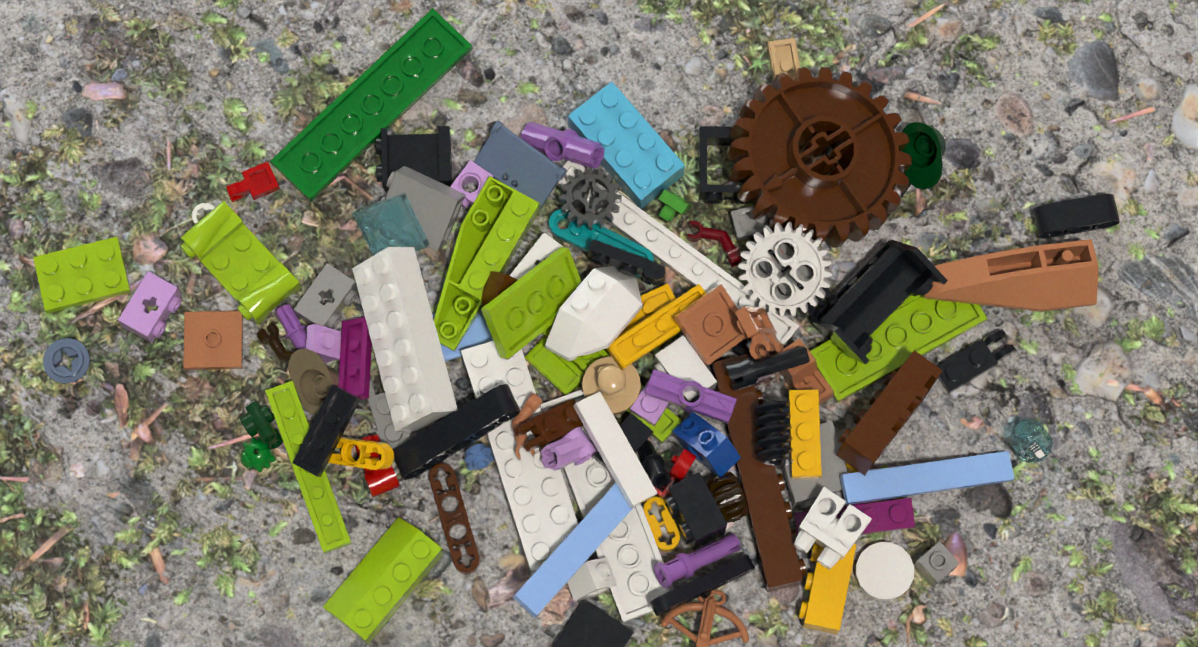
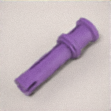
[654,533,741,588]

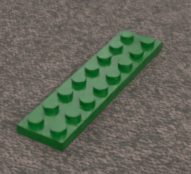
[270,8,473,202]

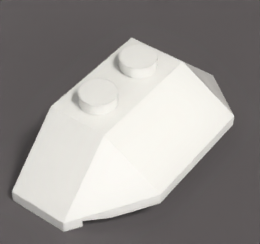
[545,266,643,361]

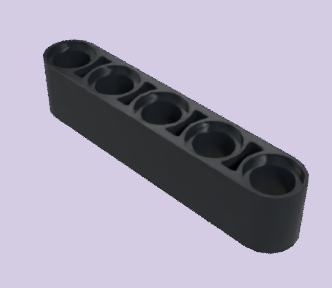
[393,384,521,480]

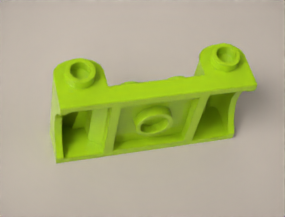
[180,201,302,326]

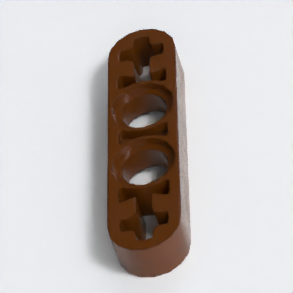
[429,463,480,575]

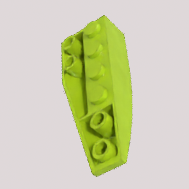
[434,176,540,352]

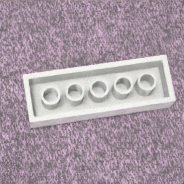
[352,247,458,432]

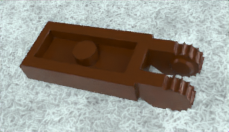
[514,399,584,452]

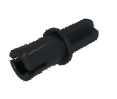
[638,440,670,488]

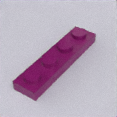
[794,498,915,535]

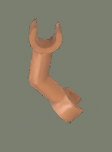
[512,393,543,460]

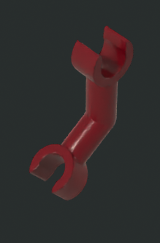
[686,221,743,267]

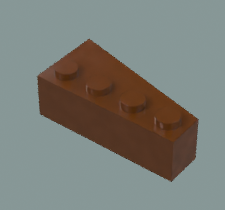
[836,350,943,476]

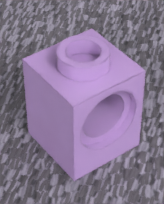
[450,160,494,209]

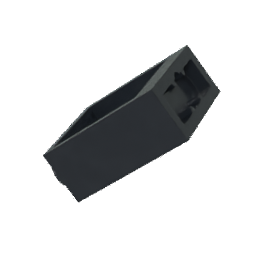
[699,126,751,204]

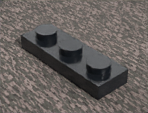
[293,385,361,477]

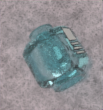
[1009,419,1053,463]

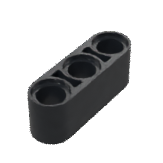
[1033,194,1120,239]

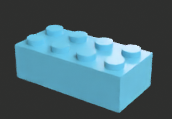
[568,81,685,209]

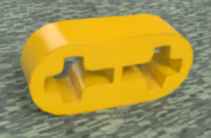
[643,497,680,552]

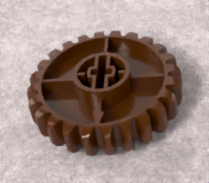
[727,67,912,248]

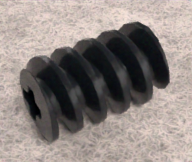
[753,401,794,466]

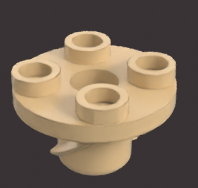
[582,356,641,415]

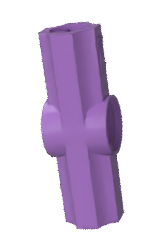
[521,122,605,169]
[645,369,737,424]

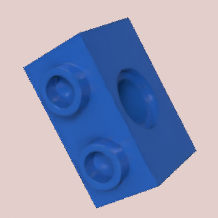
[672,412,741,478]

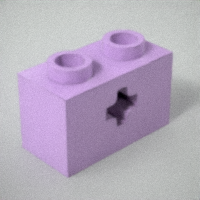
[118,271,182,343]

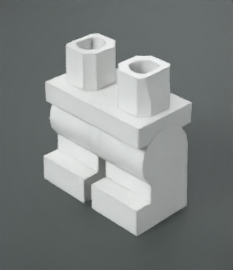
[794,487,872,570]

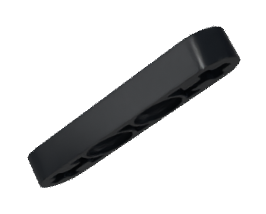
[650,555,755,616]

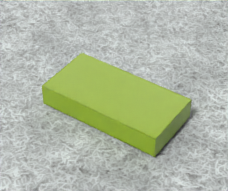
[524,337,584,396]

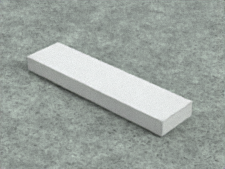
[573,392,657,508]

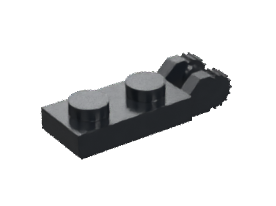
[588,240,666,286]
[937,329,1016,394]

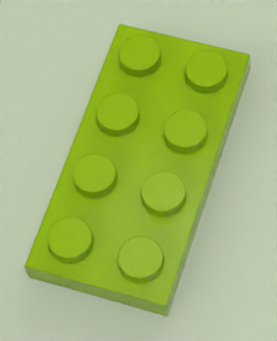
[481,247,582,359]

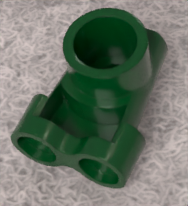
[240,401,283,449]

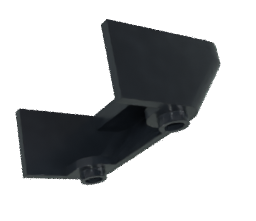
[812,240,948,365]

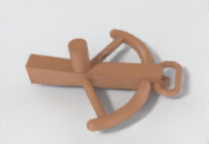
[661,590,749,647]

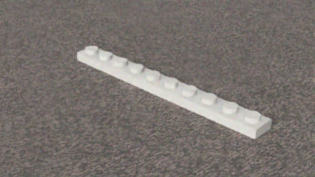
[557,161,799,347]

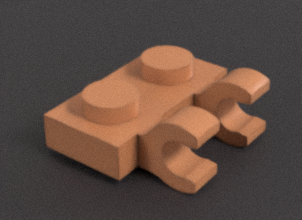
[735,306,784,359]

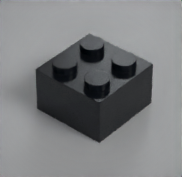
[665,472,727,550]

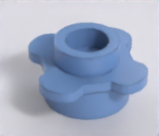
[464,444,494,471]

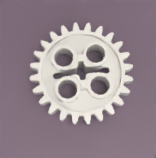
[738,222,834,317]

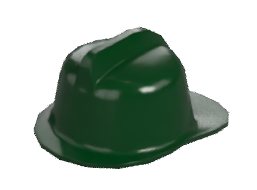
[902,122,946,190]

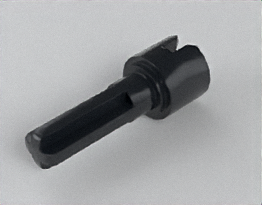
[726,346,810,391]

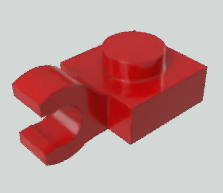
[226,161,280,202]

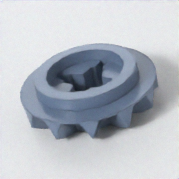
[43,338,90,385]

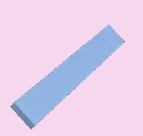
[840,451,1015,505]
[513,483,634,618]

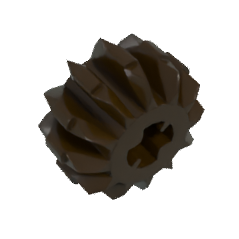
[707,471,749,523]

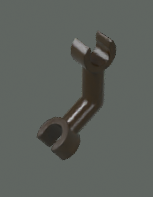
[257,323,294,363]

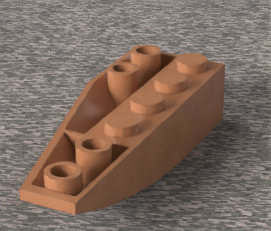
[923,239,1098,312]

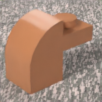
[777,338,834,405]

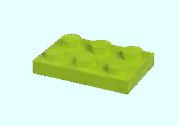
[33,236,131,314]

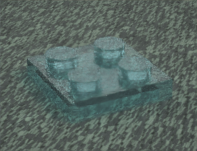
[353,193,430,256]

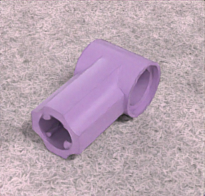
[541,427,597,471]

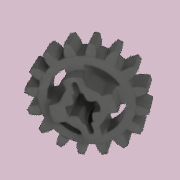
[559,167,622,231]

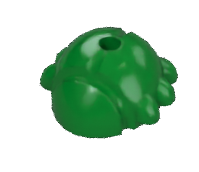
[241,437,276,472]

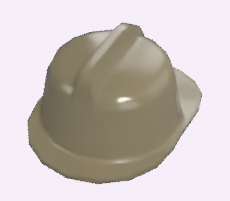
[288,348,339,416]

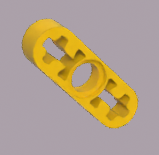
[328,437,394,470]

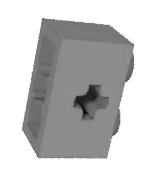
[294,263,358,329]

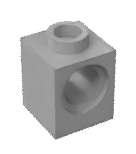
[914,541,959,588]

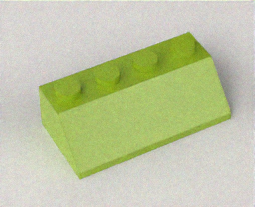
[323,517,444,645]

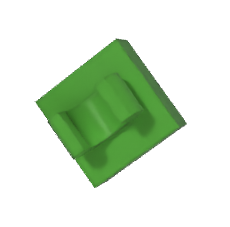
[658,189,692,222]

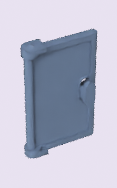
[474,120,567,209]

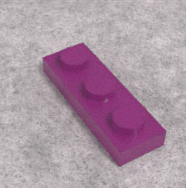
[338,317,372,400]

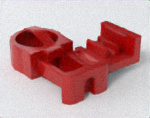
[654,448,697,499]

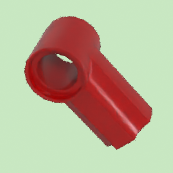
[355,434,400,497]

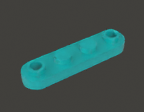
[549,209,654,277]

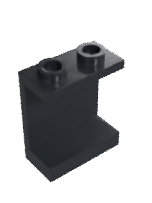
[376,126,452,191]

